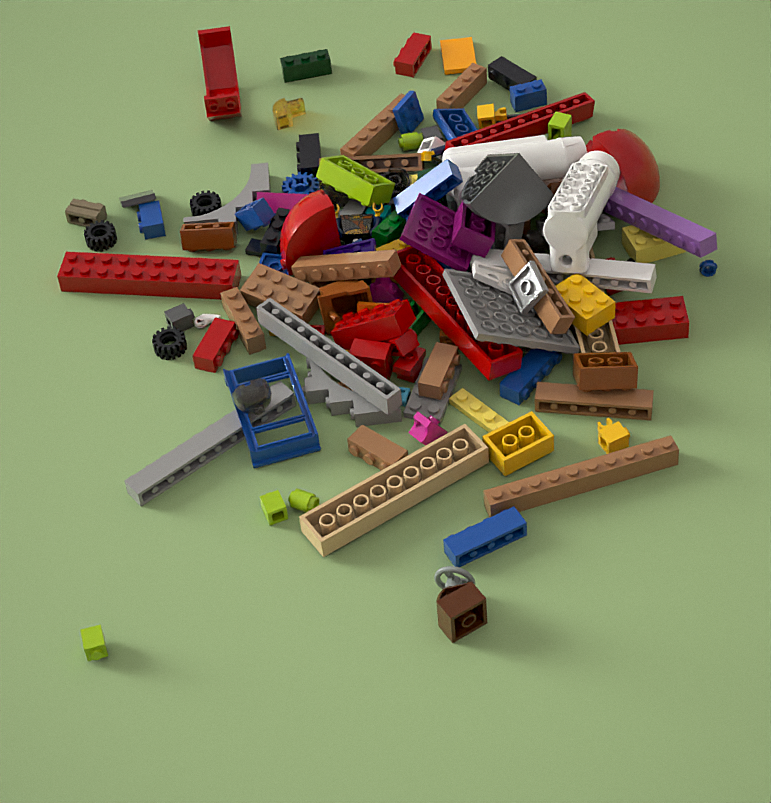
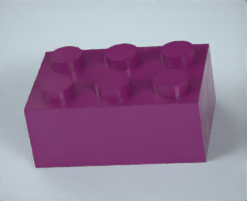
[452,200,496,258]

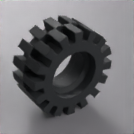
[190,190,222,216]
[84,220,117,252]
[152,326,187,360]

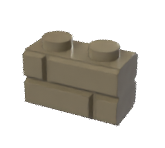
[65,198,107,227]

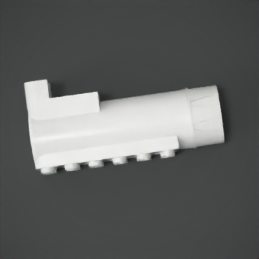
[442,135,587,208]
[543,151,620,273]

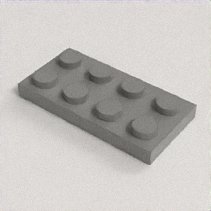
[403,358,462,424]

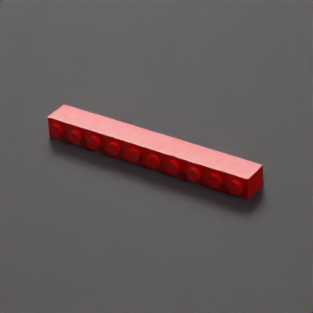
[445,92,595,150]

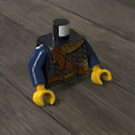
[335,202,384,245]

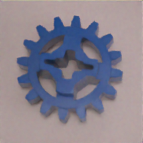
[282,172,320,194]

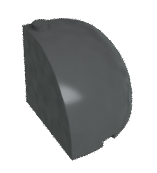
[461,153,554,224]

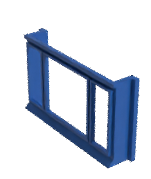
[223,353,321,468]

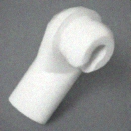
[194,314,221,328]

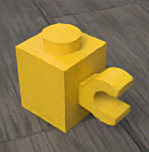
[477,103,507,129]
[597,418,630,454]

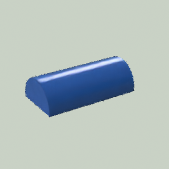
[433,108,478,141]

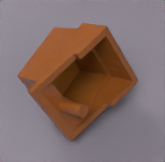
[317,279,373,335]

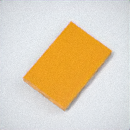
[440,37,476,75]

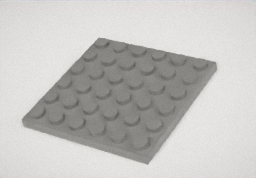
[442,269,580,354]

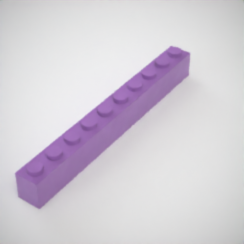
[603,187,717,258]

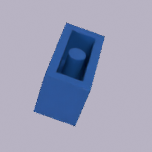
[510,79,547,112]
[235,197,276,231]
[137,200,166,240]

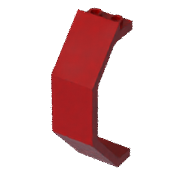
[198,26,242,121]

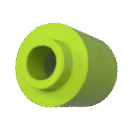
[398,132,423,151]
[288,488,320,512]

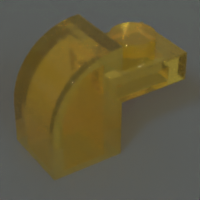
[272,98,306,130]

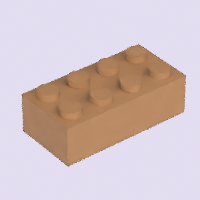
[240,263,321,324]

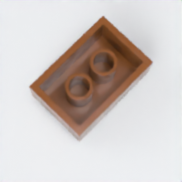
[573,352,638,392]

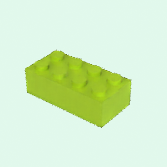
[316,155,395,207]

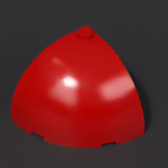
[592,129,660,203]
[280,189,341,276]

